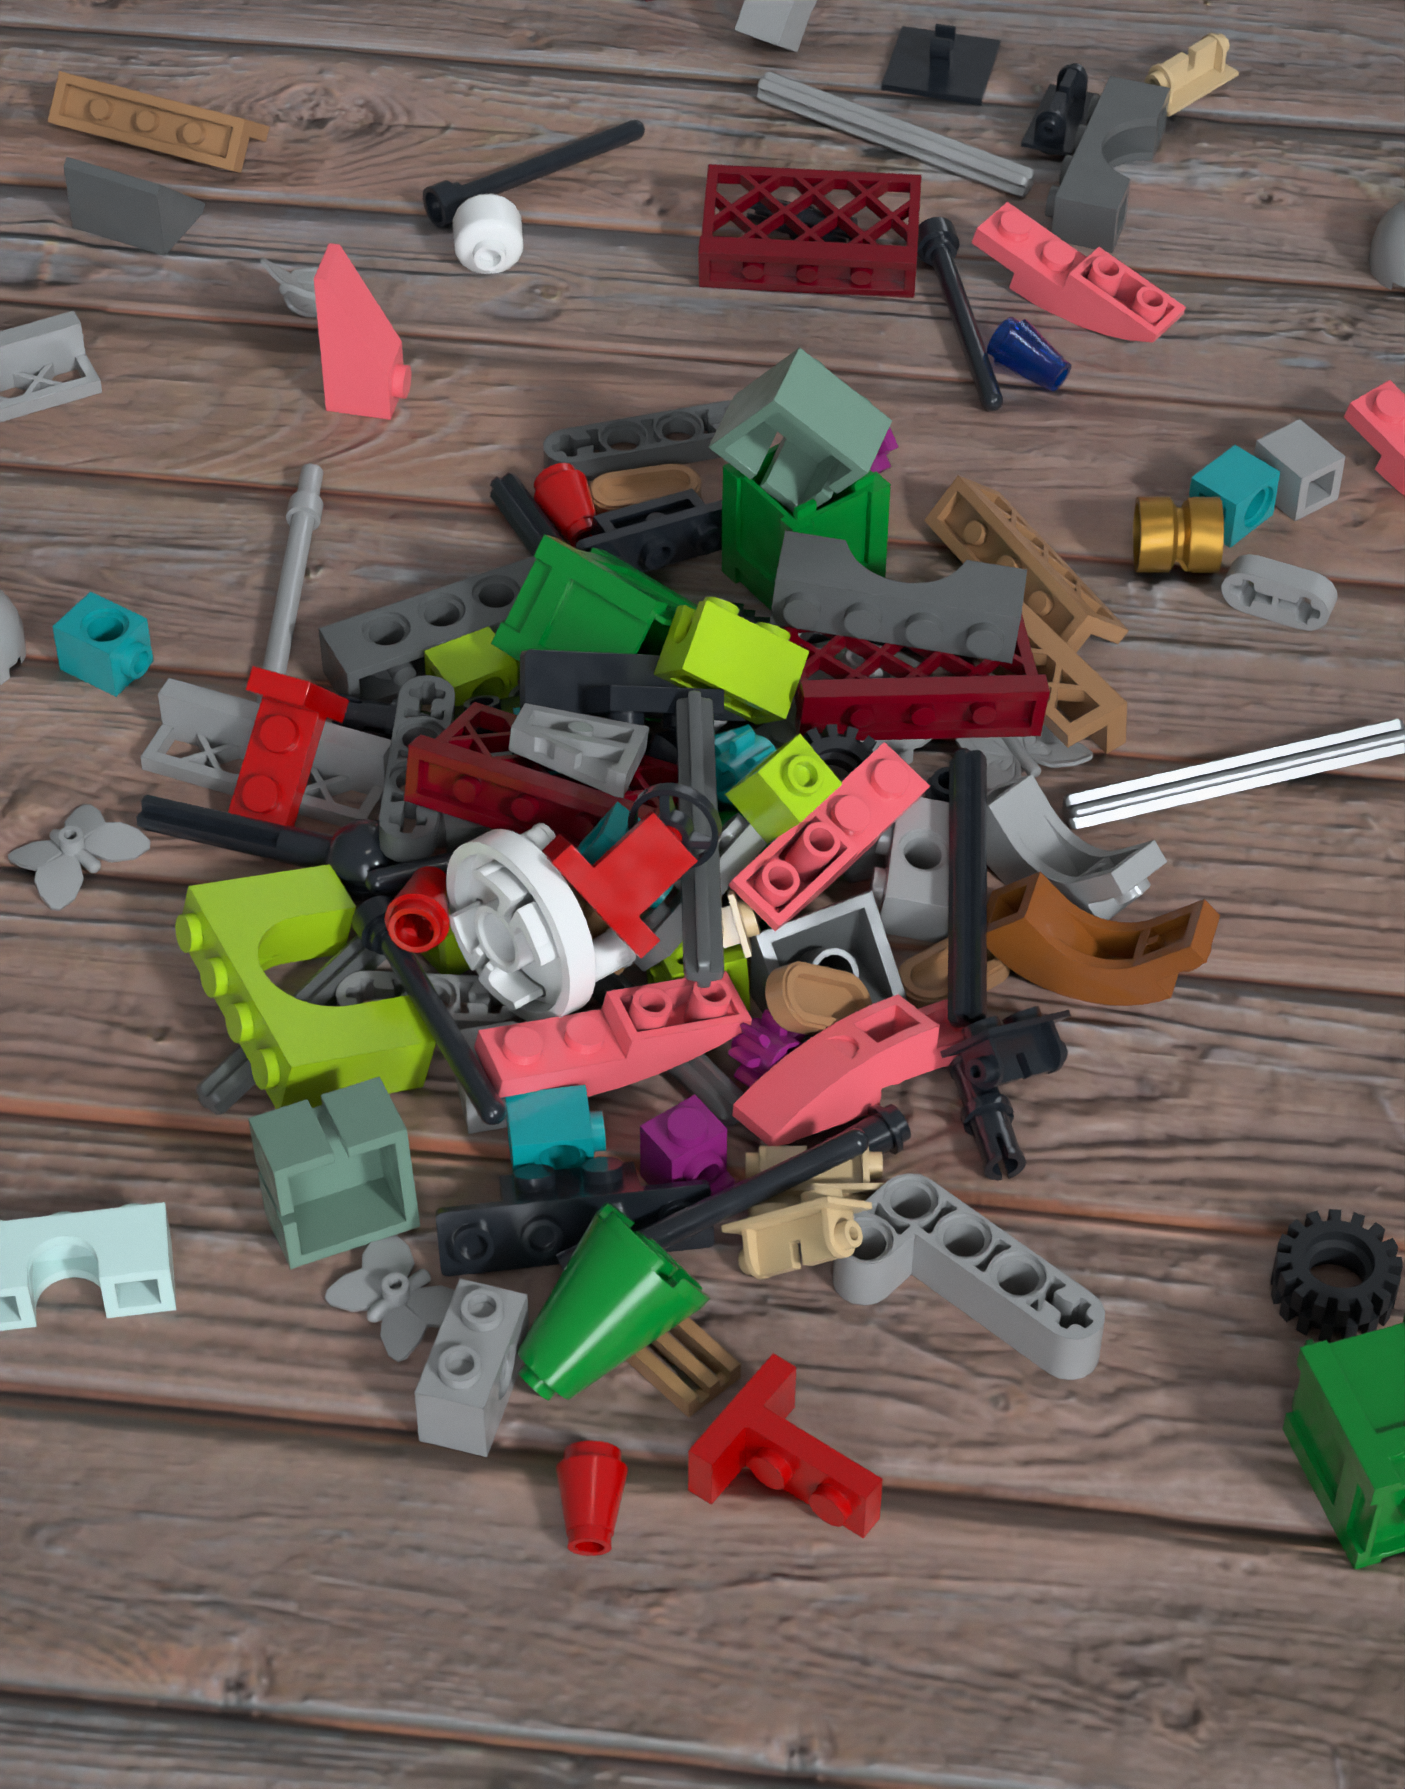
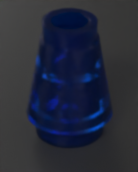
[987,317,1072,392]

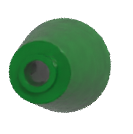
[517,1202,710,1401]

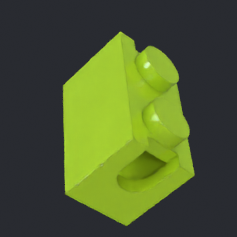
[653,597,809,724]

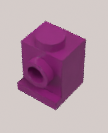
[640,1094,735,1195]

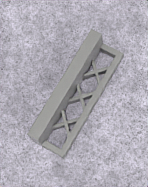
[0,310,102,422]
[140,678,391,827]

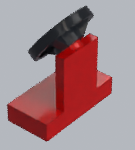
[541,783,722,959]

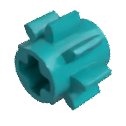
[715,729,777,810]

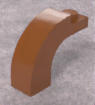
[987,871,1220,1006]

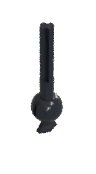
[136,795,402,905]

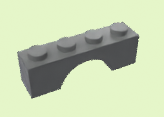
[1045,76,1170,253]
[770,530,1027,663]

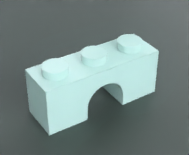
[0,1202,177,1331]

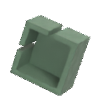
[709,347,892,513]
[248,1076,421,1269]

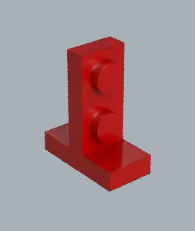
[228,666,349,826]
[688,1353,883,1539]

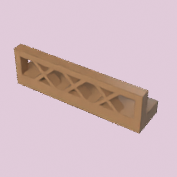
[48,71,270,173]
[924,475,1129,653]
[978,561,1127,754]

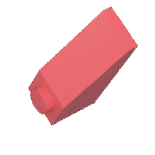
[314,243,411,420]

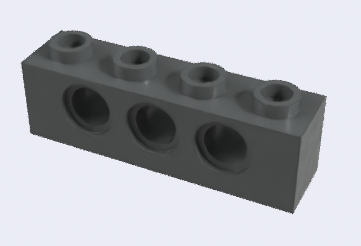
[319,556,536,703]

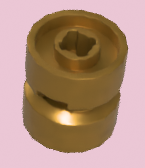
[1132,496,1224,573]

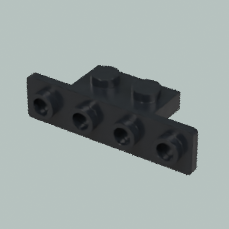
[575,489,722,573]
[520,649,746,730]
[435,1157,715,1277]

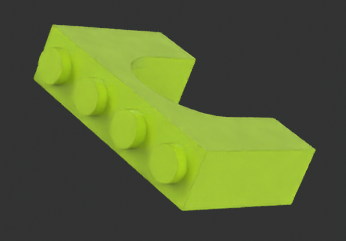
[175,864,436,1109]

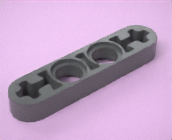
[543,400,731,481]
[379,675,455,863]

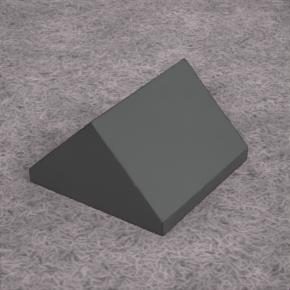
[64,157,206,256]
[750,891,908,1044]

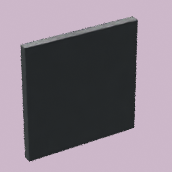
[881,23,1001,105]

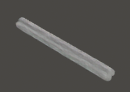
[757,72,1035,198]

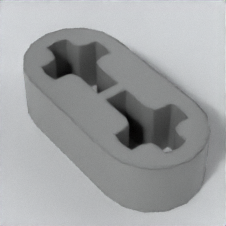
[1221,554,1338,631]

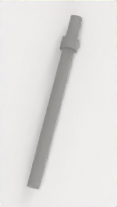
[256,464,324,703]

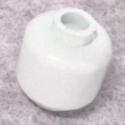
[453,194,524,274]

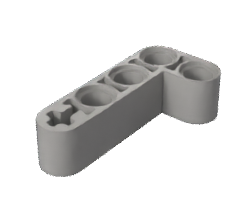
[832,1173,1105,1380]

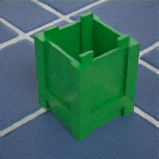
[721,443,891,610]
[491,534,698,722]
[1282,1315,1405,1570]

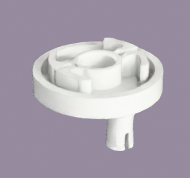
[446,823,636,1022]

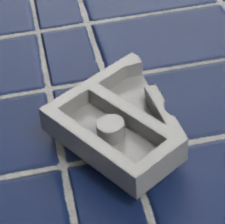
[509,703,649,798]

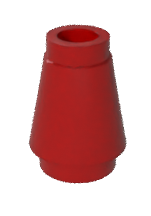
[533,463,597,548]
[385,866,450,953]
[556,1440,628,1556]

